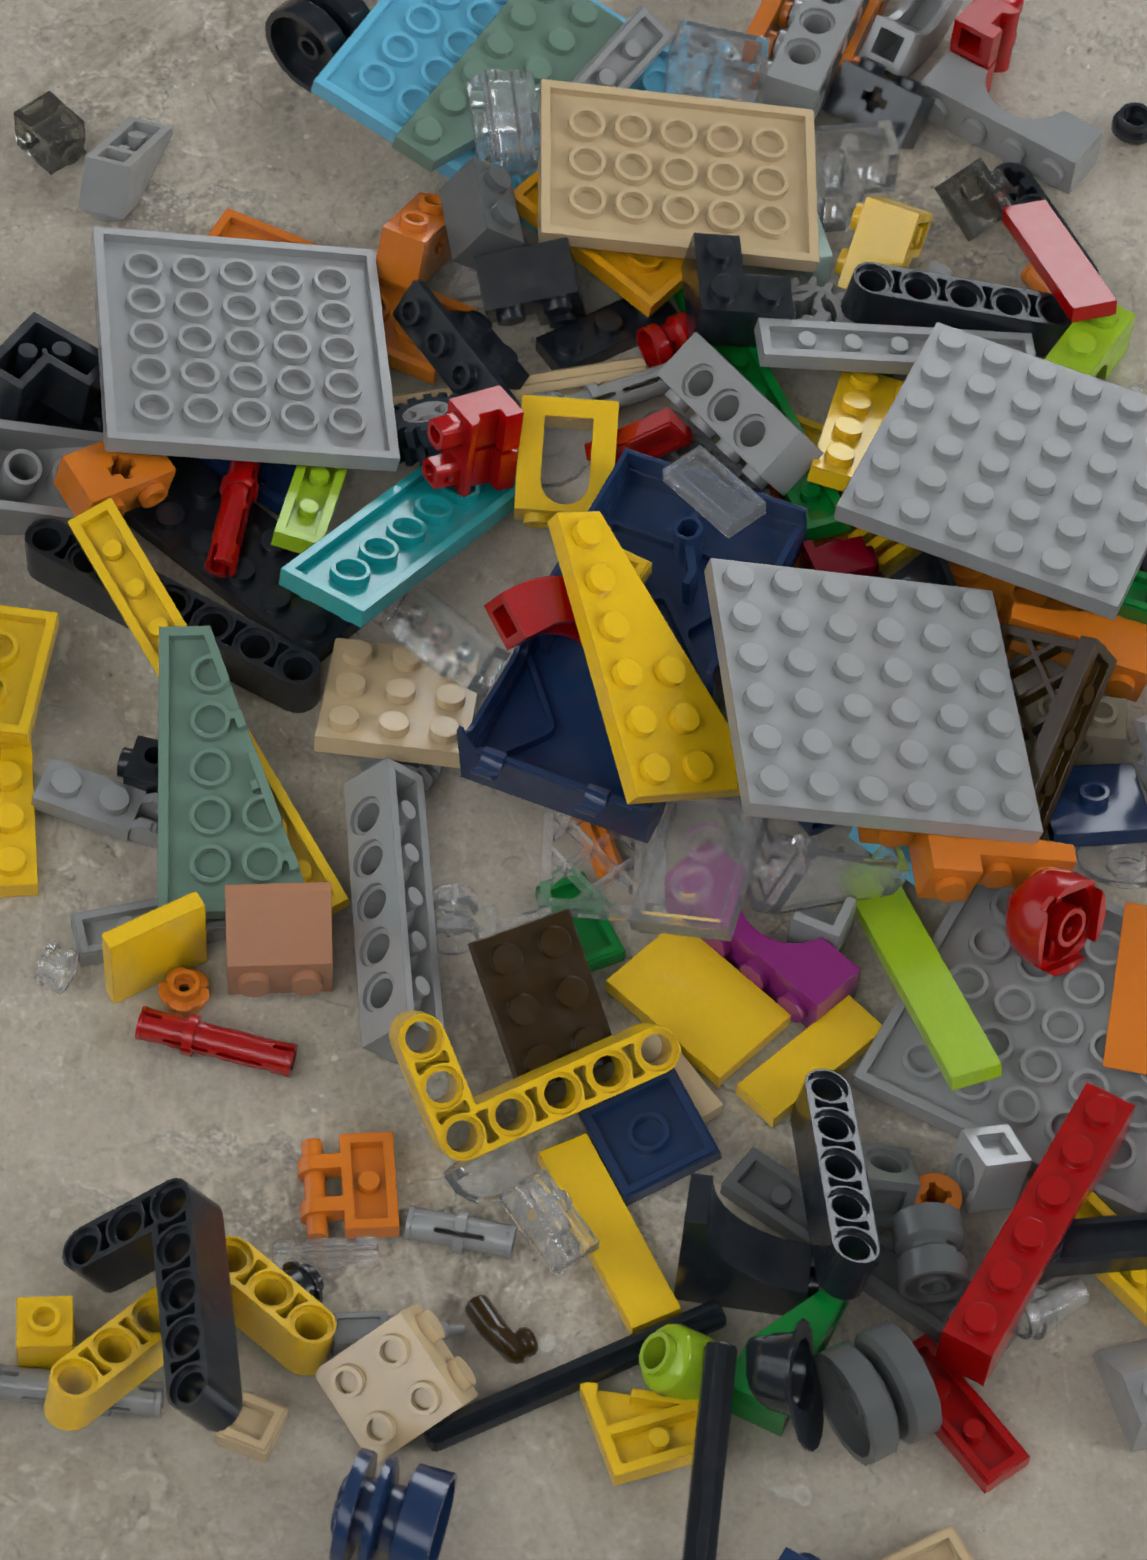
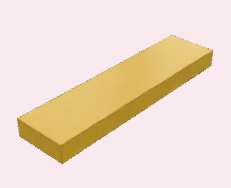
[538,1133,681,1335]

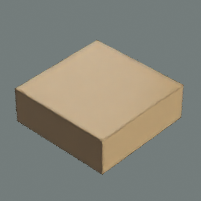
[215,1390,289,1463]

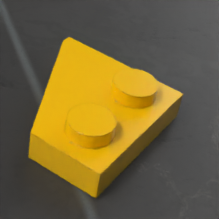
[579,1382,699,1486]

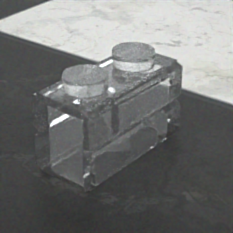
[467,70,541,175]

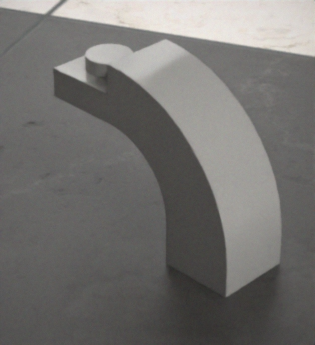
[859,0,964,76]

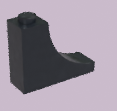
[674,1172,819,1316]

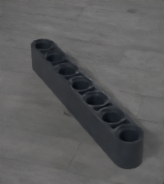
[24,519,320,713]

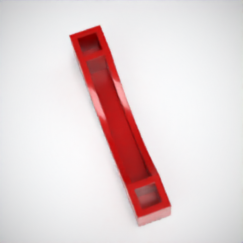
[935,1082,1135,1387]

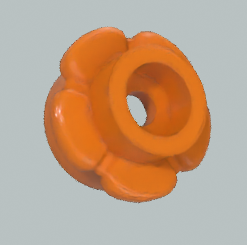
[158,967,210,1017]

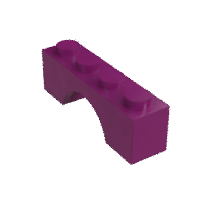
[663,842,861,1028]

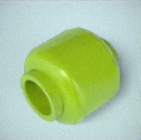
[639,1324,716,1400]

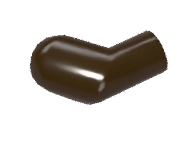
[465,1295,538,1364]

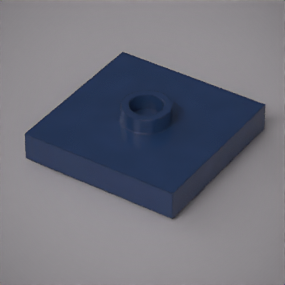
[1047,763,1147,847]
[578,1068,722,1207]

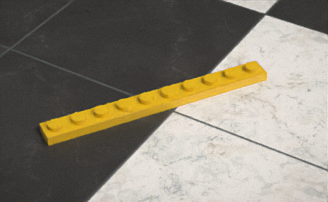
[67,497,351,916]

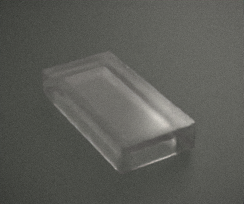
[663,445,766,539]

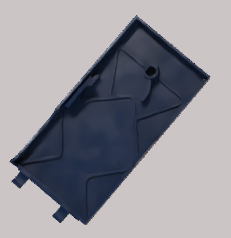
[457,448,807,844]

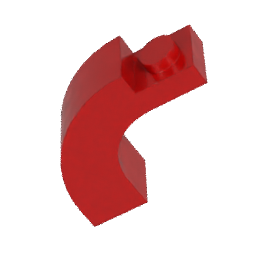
[484,576,582,651]

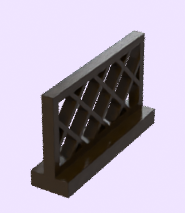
[1000,623,1117,840]

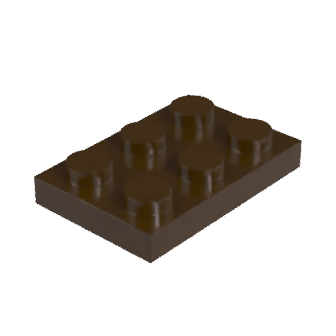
[467,909,613,1086]

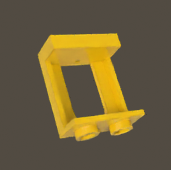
[514,395,619,529]

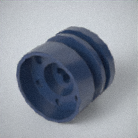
[330,1448,457,1560]

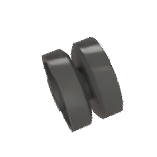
[813,1320,942,1466]

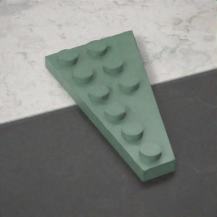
[392,0,624,172]
[158,626,304,919]

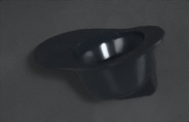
[746,1318,824,1452]

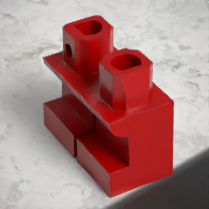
[949,0,1024,92]
[422,385,524,498]

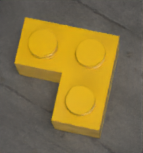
[835,196,934,289]

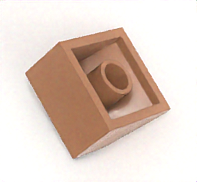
[225,882,333,997]

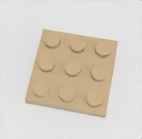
[314,638,484,768]

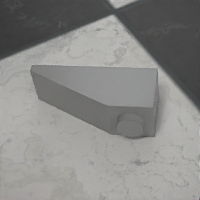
[78,116,173,221]

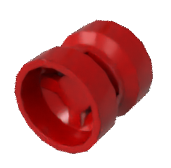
[636,312,688,368]

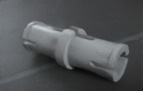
[404,1205,517,1259]

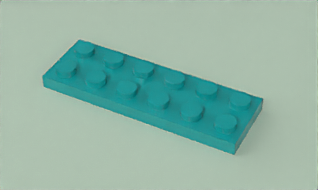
[279,466,516,628]

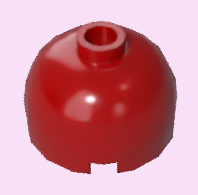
[1006,868,1106,976]

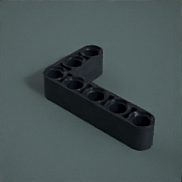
[62,1178,243,1432]

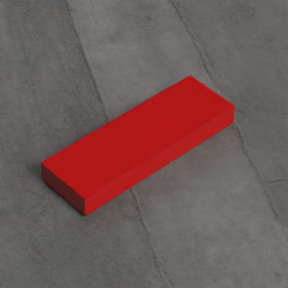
[912,1333,1030,1494]

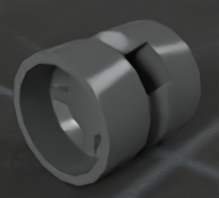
[891,1202,970,1304]

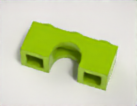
[1044,305,1136,380]

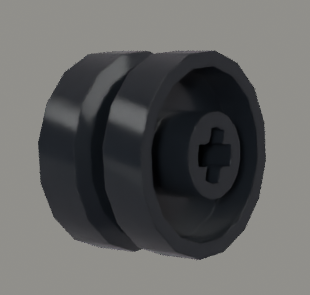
[265,0,371,93]

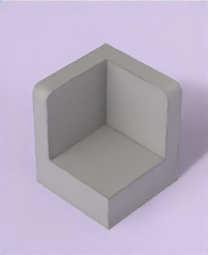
[786,896,857,952]

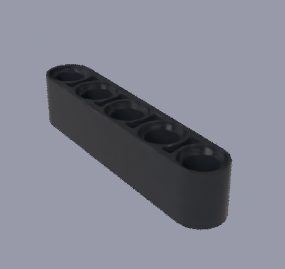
[841,262,1072,356]
[790,1069,880,1300]

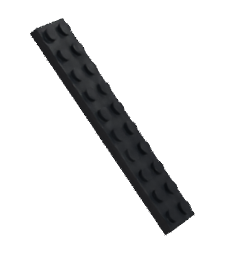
[22,402,366,663]

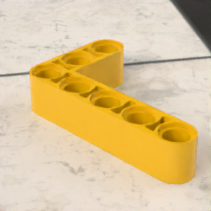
[389,1010,681,1161]
[44,1235,337,1431]

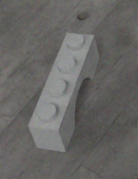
[920,51,1103,194]

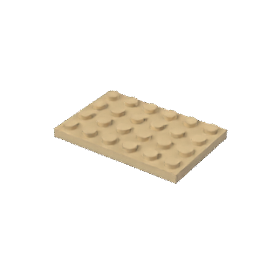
[538,79,819,273]

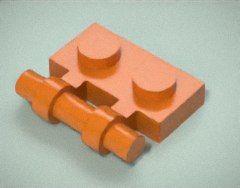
[297,1131,400,1244]

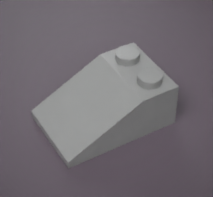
[0,419,104,535]

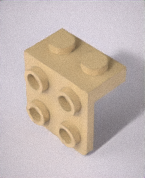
[316,1302,479,1462]

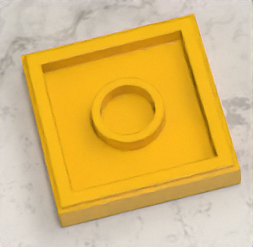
[101,891,207,1004]

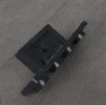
[393,280,530,408]

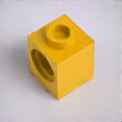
[16,1295,76,1370]

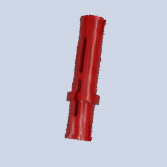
[205,460,261,578]
[135,1006,298,1078]

